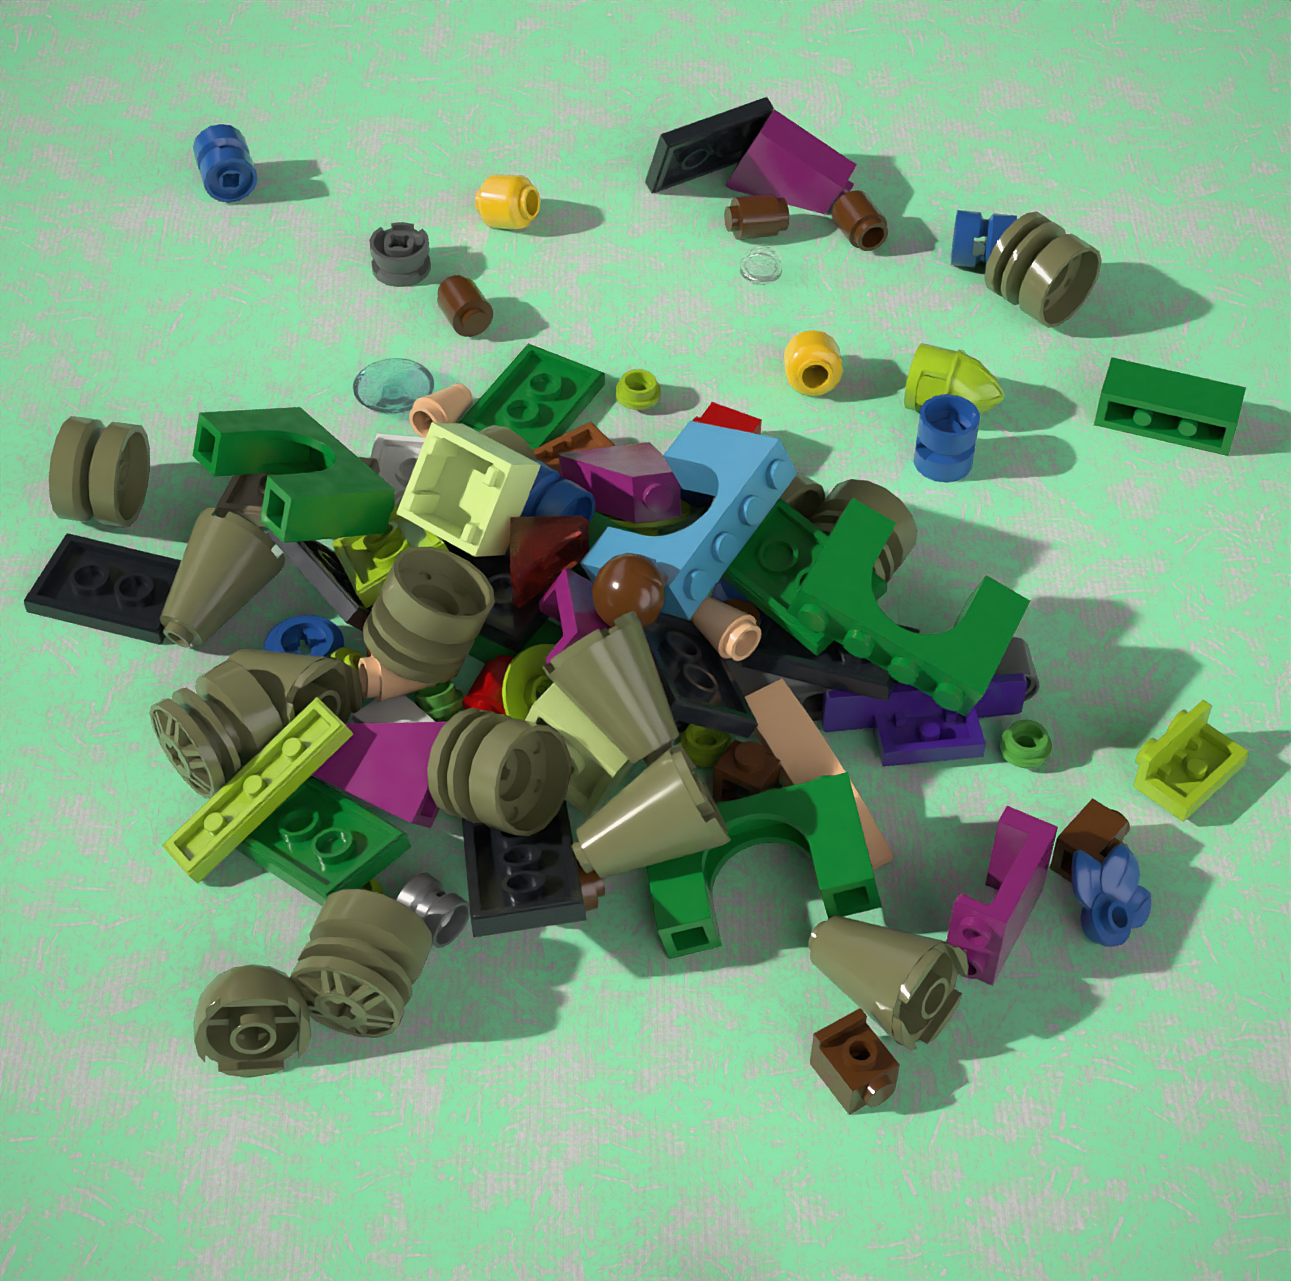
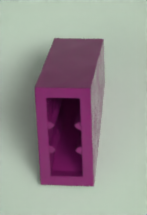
[725,109,857,214]
[559,442,682,523]
[312,722,447,828]

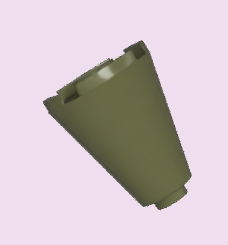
[160,507,286,648]
[542,611,679,767]
[226,648,362,728]
[572,743,731,878]
[808,915,968,1050]

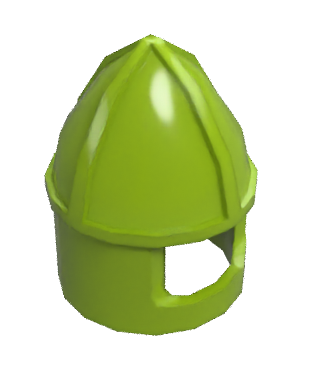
[904,343,1005,414]

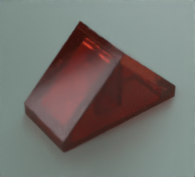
[510,516,589,608]

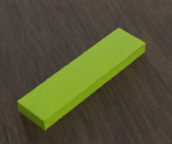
[162,697,353,884]

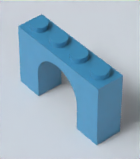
[580,421,797,620]

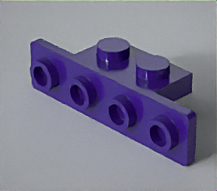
[821,673,1027,767]

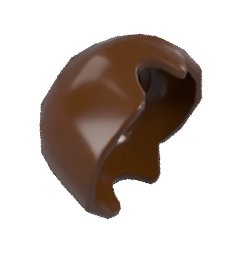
[592,553,668,629]

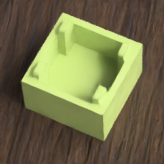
[396,422,541,557]
[525,683,633,818]

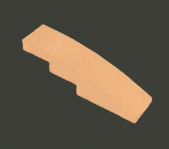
[745,678,893,870]

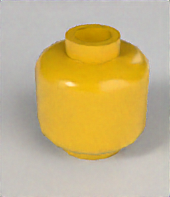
[475,175,540,230]
[783,330,843,397]

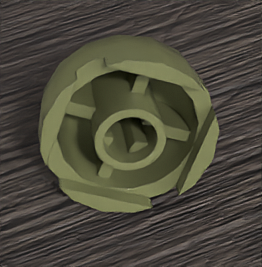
[193,964,311,1077]

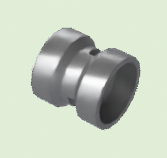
[396,872,470,948]

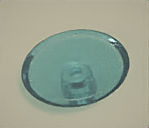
[353,358,434,415]

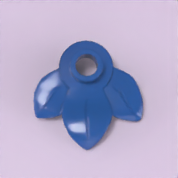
[1072,843,1151,947]

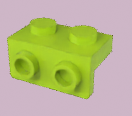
[1133,700,1249,822]

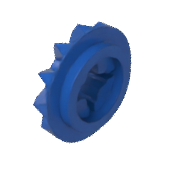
[264,615,344,657]

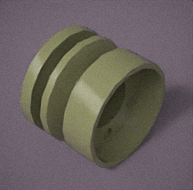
[984,212,1102,328]
[809,479,918,583]
[363,547,495,684]
[149,660,284,798]
[427,708,571,836]
[290,889,432,1038]

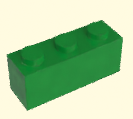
[1094,357,1246,456]

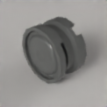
[369,222,431,287]

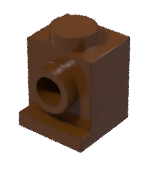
[712,739,783,802]
[1049,798,1130,883]
[810,1008,900,1115]

